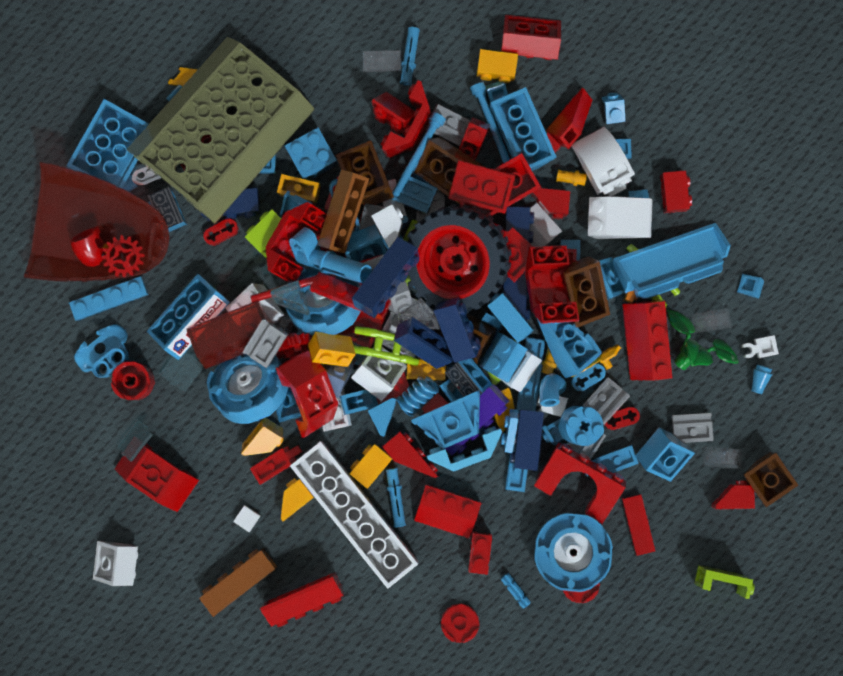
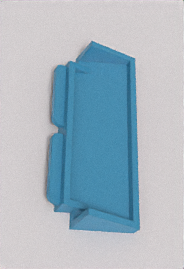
[613,223,731,299]

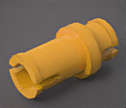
[556,169,587,186]
[541,347,557,375]

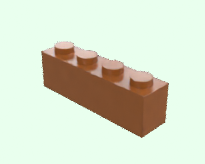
[317,170,369,254]
[199,548,277,617]

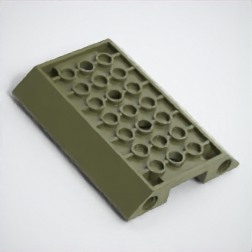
[126,37,315,224]

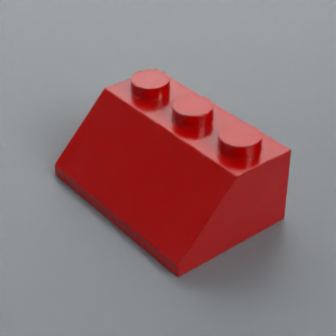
[501,15,561,60]
[414,484,481,538]

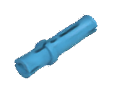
[400,27,420,86]
[386,468,406,527]

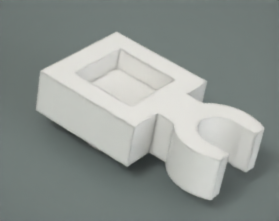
[742,335,779,358]

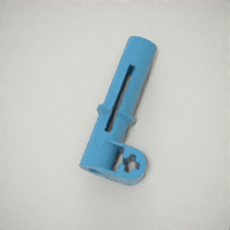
[289,227,372,284]

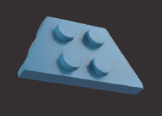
[411,390,480,449]

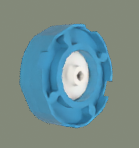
[283,267,361,336]
[207,345,288,424]
[534,513,613,592]

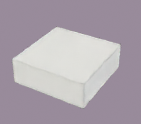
[233,505,261,532]

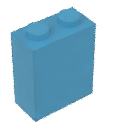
[488,293,535,343]

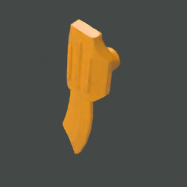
[571,344,621,377]

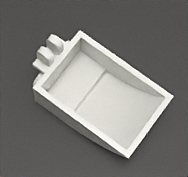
[572,127,635,197]

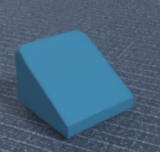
[485,81,508,103]
[737,274,764,299]

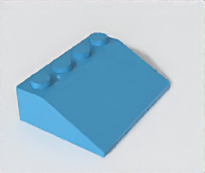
[66,99,149,194]

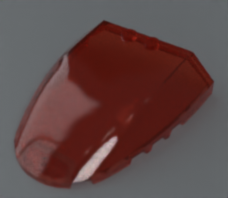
[24,162,170,282]

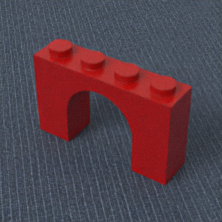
[534,442,626,525]

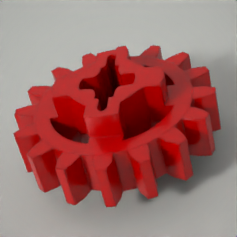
[102,235,145,278]
[276,333,313,359]

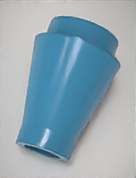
[751,365,773,394]

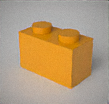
[477,49,518,83]
[277,174,321,205]
[308,332,356,367]
[350,444,392,489]

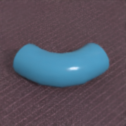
[539,373,567,407]

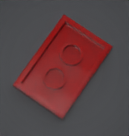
[448,160,516,214]

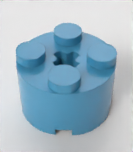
[558,406,604,446]

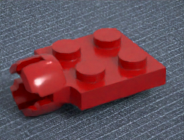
[494,223,533,283]

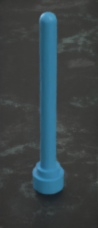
[470,82,510,163]
[393,112,446,197]

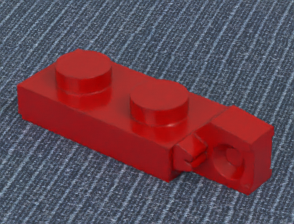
[250,445,303,485]

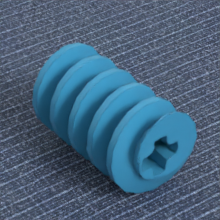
[397,376,439,417]

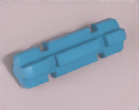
[501,573,530,608]

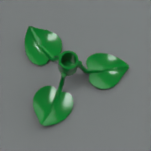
[666,310,739,370]

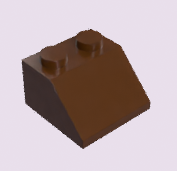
[743,452,798,507]

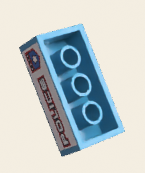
[147,274,230,360]

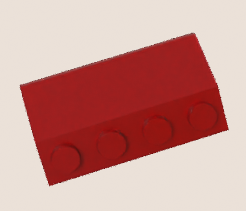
[459,153,541,217]
[622,300,672,380]
[260,572,344,627]

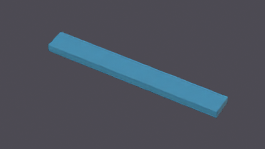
[505,337,545,492]

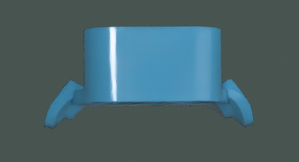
[74,325,129,378]

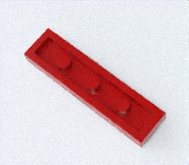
[310,272,391,320]

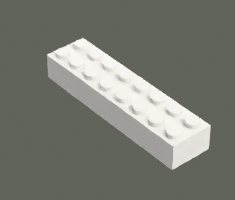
[290,441,418,589]

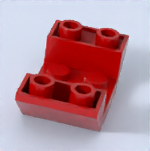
[381,80,431,158]
[266,202,327,283]
[525,245,579,324]
[276,350,339,438]
[114,437,199,512]

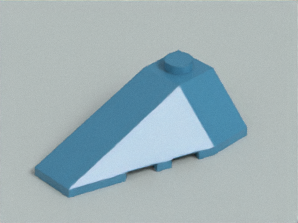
[537,319,602,378]

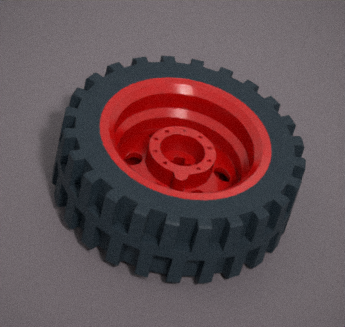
[407,204,512,313]

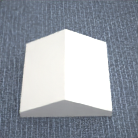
[530,203,562,247]

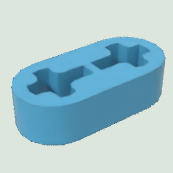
[571,364,606,391]

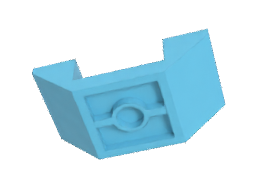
[427,426,502,471]

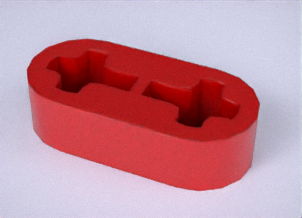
[204,219,239,246]
[604,407,640,430]

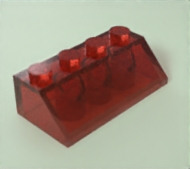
[186,301,274,369]

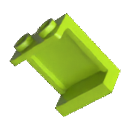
[695,565,755,599]

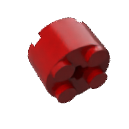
[111,361,155,400]

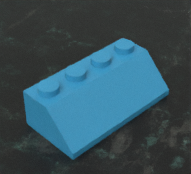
[490,87,556,171]

